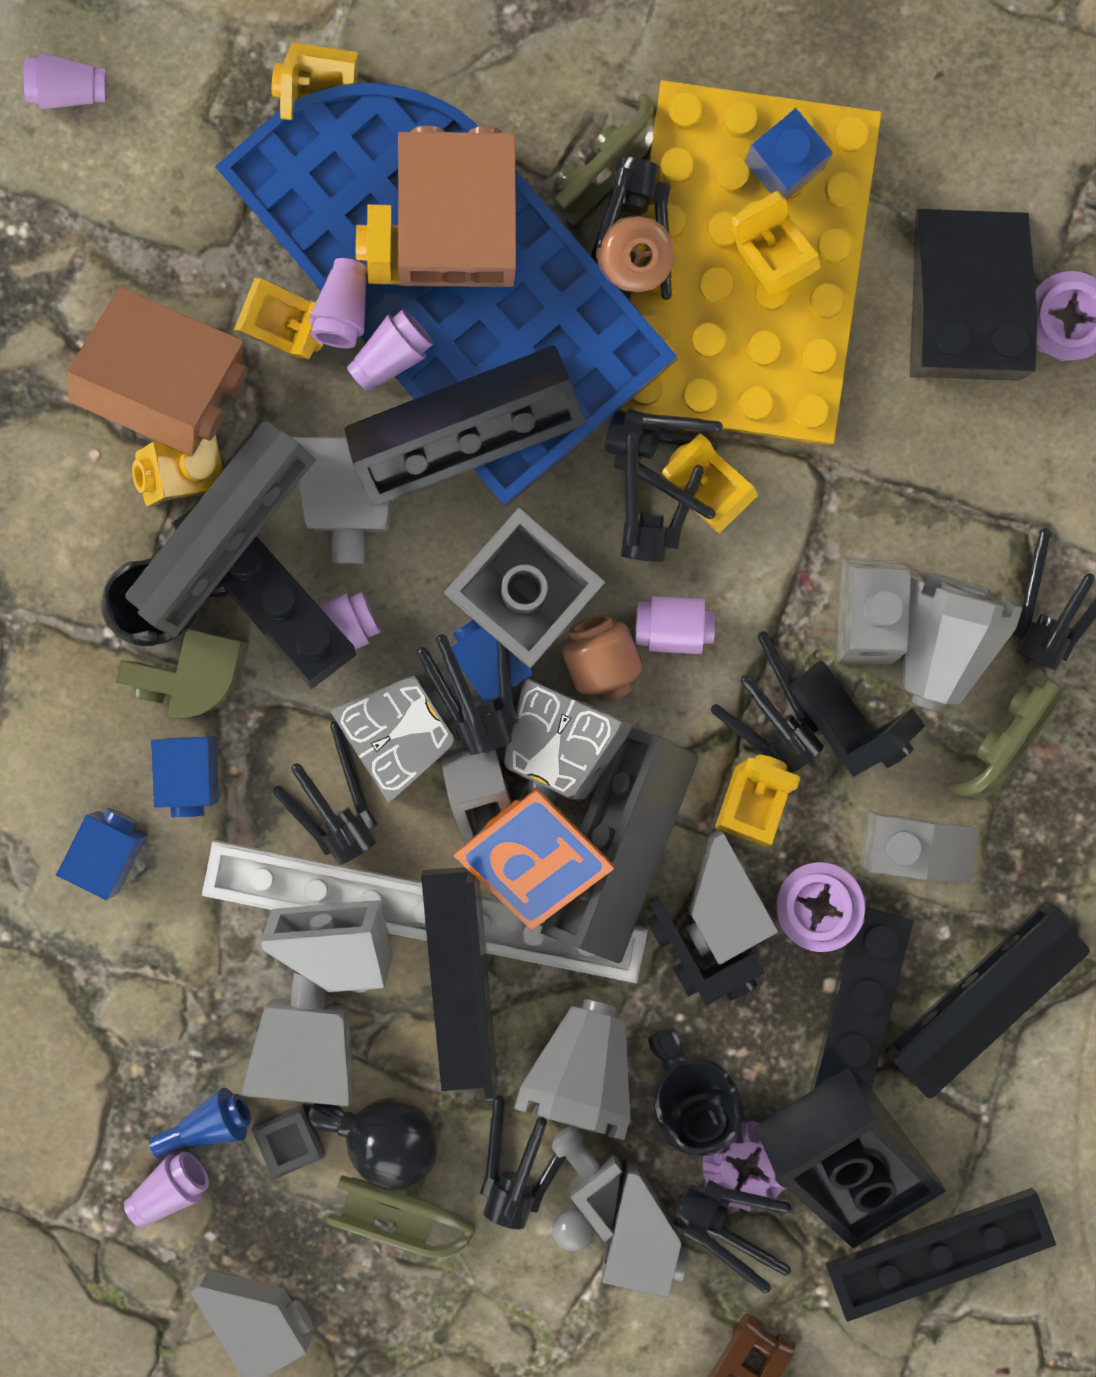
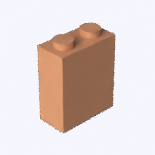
[398,126,516,287]
[67,286,248,457]

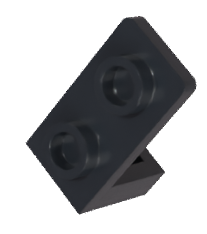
[789,660,925,777]
[646,896,765,1005]

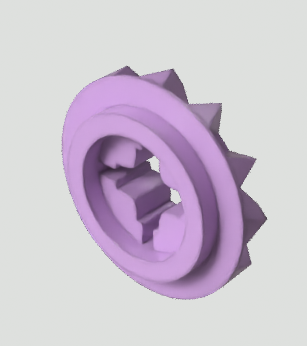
[1035,271,1096,362]
[776,862,866,952]
[702,1121,787,1212]

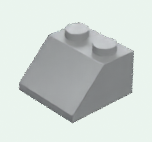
[444,508,605,668]

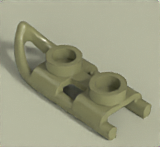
[553,94,656,229]
[947,680,1064,800]
[326,1175,476,1258]

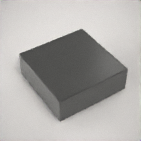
[251,1104,326,1180]

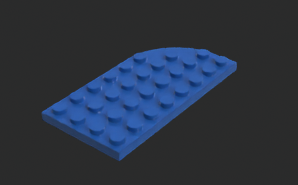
[215,83,677,507]

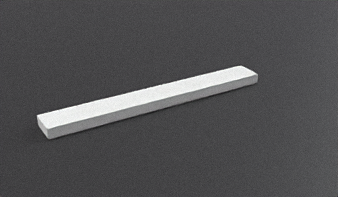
[202,840,648,983]

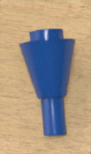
[149,1088,251,1158]

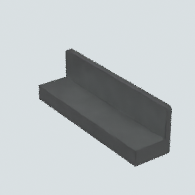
[126,421,316,638]
[540,728,698,963]

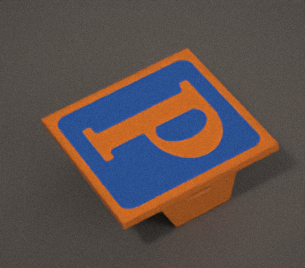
[453,788,615,931]

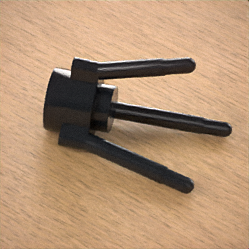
[591,157,672,300]
[605,409,723,519]
[620,432,704,562]
[1012,528,1096,671]
[711,631,824,773]
[417,634,518,755]
[273,721,378,865]
[480,1095,566,1230]
[673,1179,792,1293]

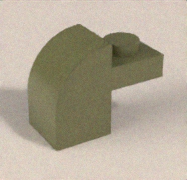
[116,629,249,719]

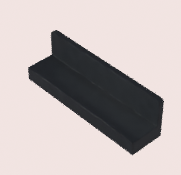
[344,346,586,507]
[421,867,498,1102]
[884,902,1090,1098]

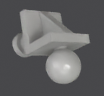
[552,1126,622,1252]

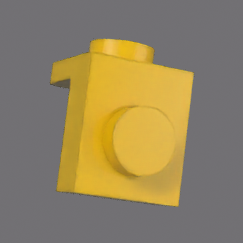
[271,42,359,120]
[731,191,821,297]
[356,205,399,284]
[234,278,323,359]
[132,434,223,506]
[662,434,759,534]
[715,755,801,848]

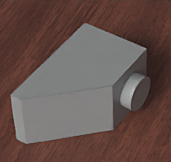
[440,749,513,844]
[860,811,979,883]
[685,830,778,965]
[260,900,393,993]
[601,1160,688,1298]
[190,1270,313,1377]

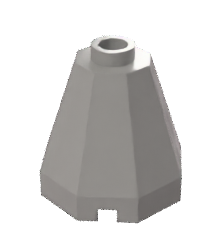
[902,570,1023,711]
[513,999,630,1140]

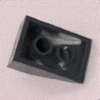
[910,209,1038,381]
[755,1067,946,1249]

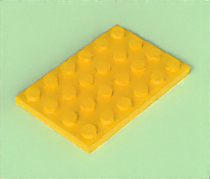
[620,80,882,446]

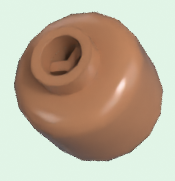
[596,216,675,293]
[562,615,643,702]

